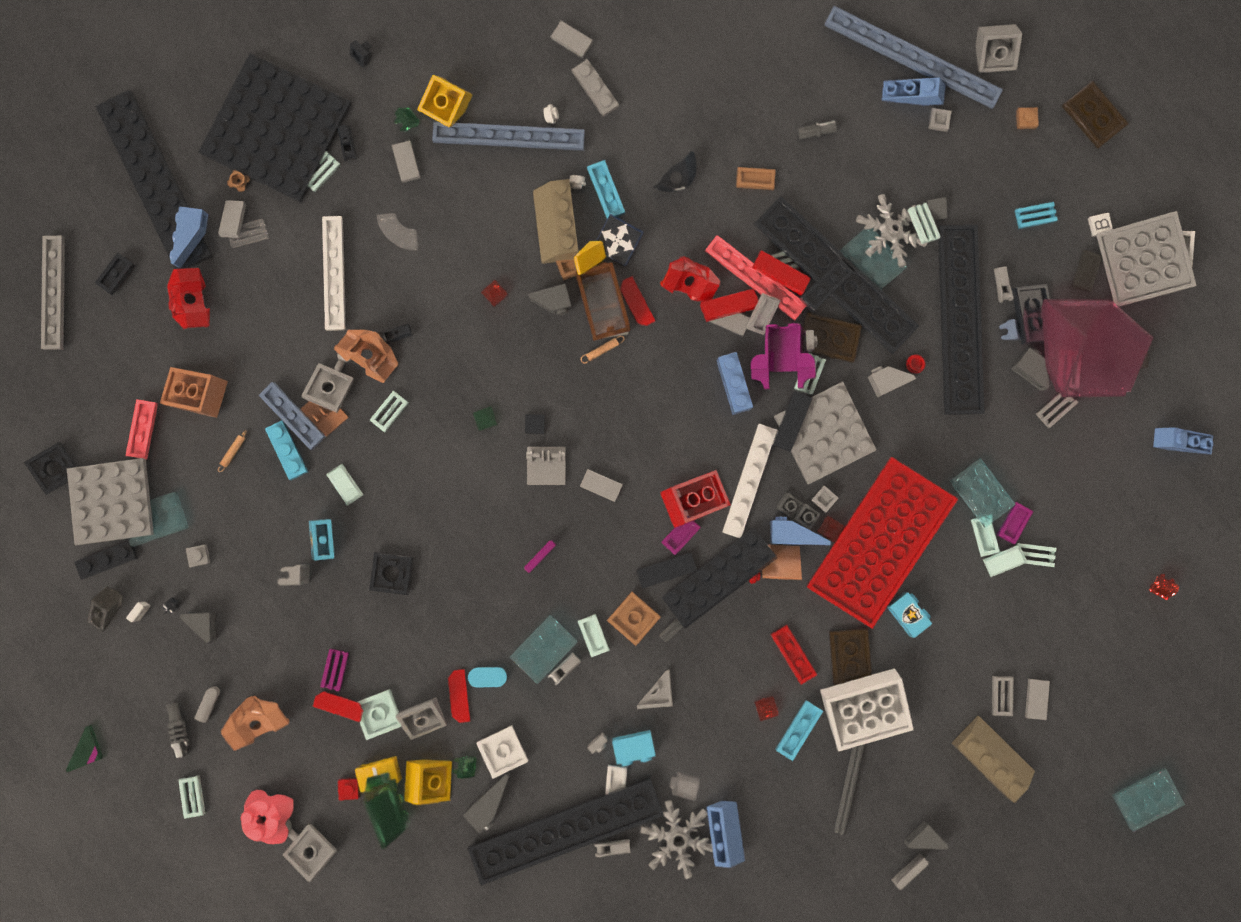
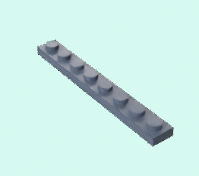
[433,122,585,150]

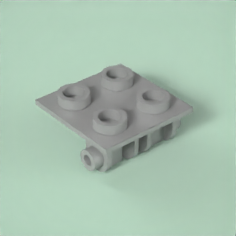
[526,447,566,485]

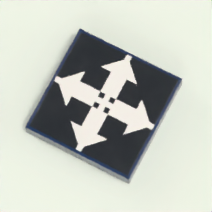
[596,214,644,266]

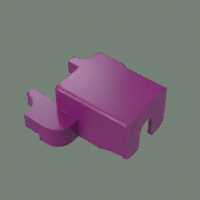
[751,323,816,389]

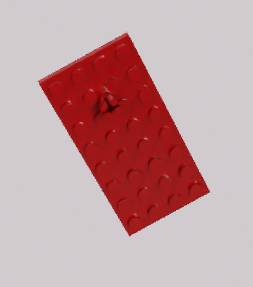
[806,457,958,629]

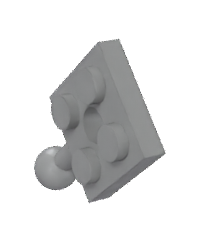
[301,353,354,413]
[283,819,338,882]

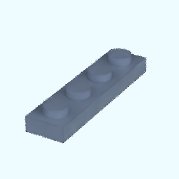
[259,382,326,450]

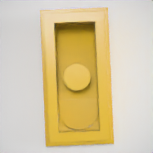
[574,241,606,275]

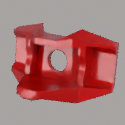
[660,256,720,302]
[167,268,210,329]

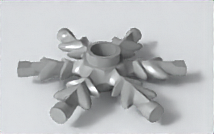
[856,194,927,268]
[640,800,713,879]

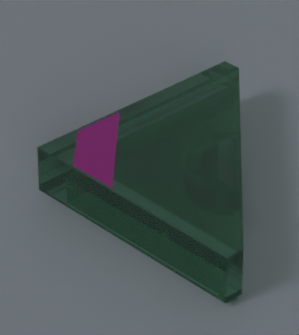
[66,725,103,772]

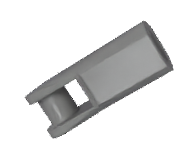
[994,266,1013,303]
[547,652,581,685]
[195,686,220,723]
[594,839,630,857]

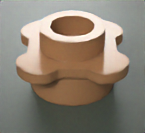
[228,170,250,192]

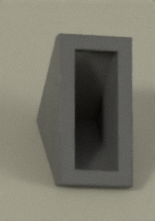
[179,612,216,644]
[904,821,948,850]

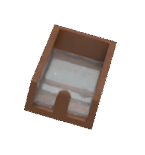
[575,262,630,341]

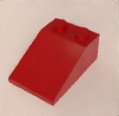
[660,470,731,528]

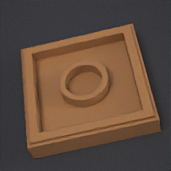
[607,592,661,646]

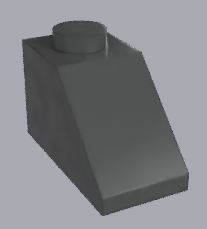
[528,284,572,315]
[1011,348,1050,391]

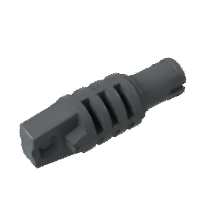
[166,702,189,758]

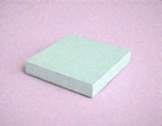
[358,689,401,740]

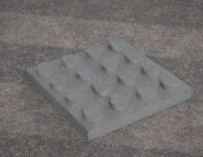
[1096,211,1197,308]
[774,382,876,484]
[67,458,154,545]

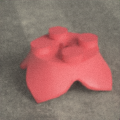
[241,790,294,844]

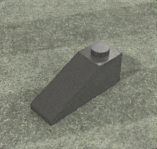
[463,772,510,832]

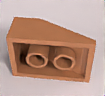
[160,367,228,418]

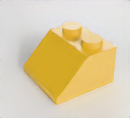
[417,75,473,128]
[404,759,452,805]

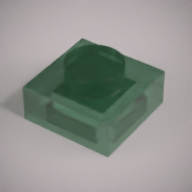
[473,407,497,431]

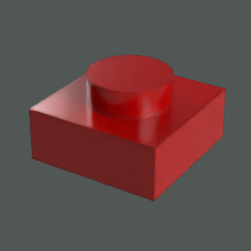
[338,778,360,801]

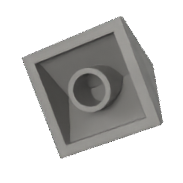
[396,697,447,740]

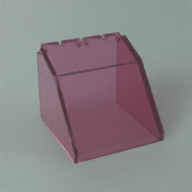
[1042,299,1153,397]

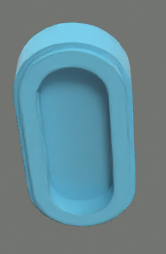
[468,667,507,687]

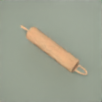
[581,336,624,363]
[218,430,247,472]

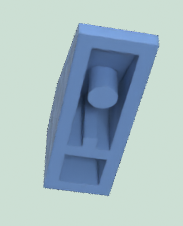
[770,517,830,545]

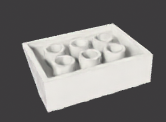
[820,669,914,752]

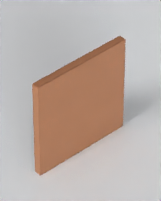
[300,389,348,440]
[762,545,802,580]

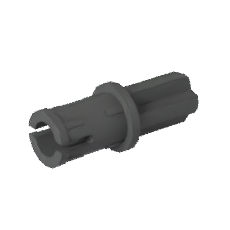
[798,120,837,139]

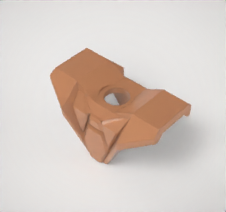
[334,330,398,383]
[221,696,289,751]

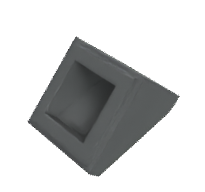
[926,197,947,221]

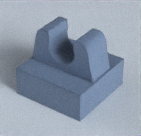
[999,319,1020,340]

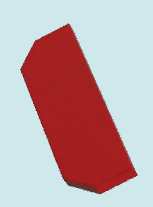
[620,276,655,326]
[448,669,470,723]
[313,691,364,722]

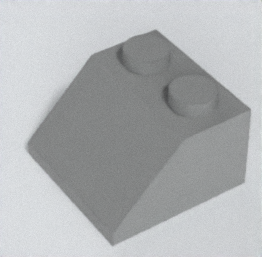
[976,24,1022,73]

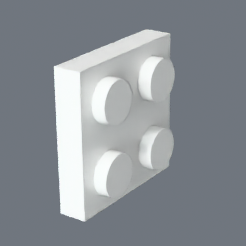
[476,725,529,778]

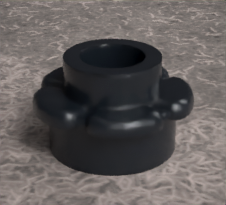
[161,597,180,615]

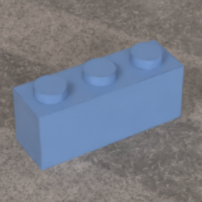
[716,352,753,415]
[707,801,745,868]

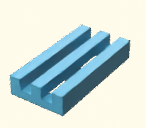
[1015,202,1058,229]

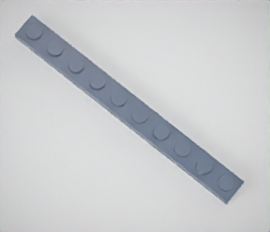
[825,6,1002,108]

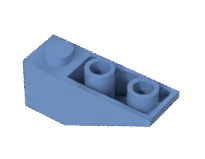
[882,77,945,105]
[170,207,208,268]
[1153,428,1213,454]

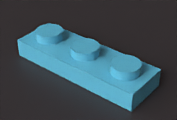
[587,160,625,219]
[265,420,308,480]
[775,700,823,761]

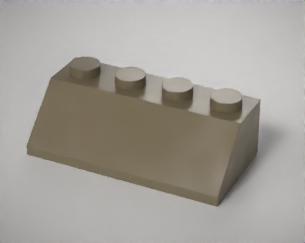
[533,179,578,264]
[952,716,1035,803]

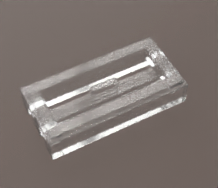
[228,219,269,248]

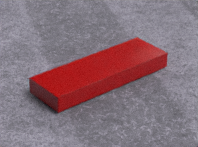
[752,250,811,295]
[700,289,758,322]
[770,625,817,685]

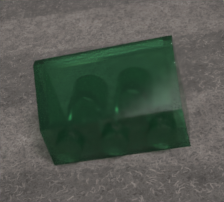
[364,772,409,849]

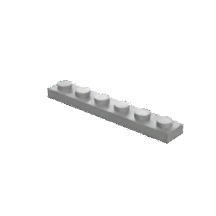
[41,235,65,350]

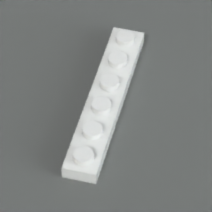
[322,216,346,331]
[722,424,777,538]

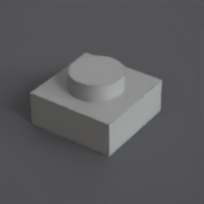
[928,108,951,132]
[803,330,817,352]
[811,486,838,513]
[186,545,211,567]
[587,732,608,754]

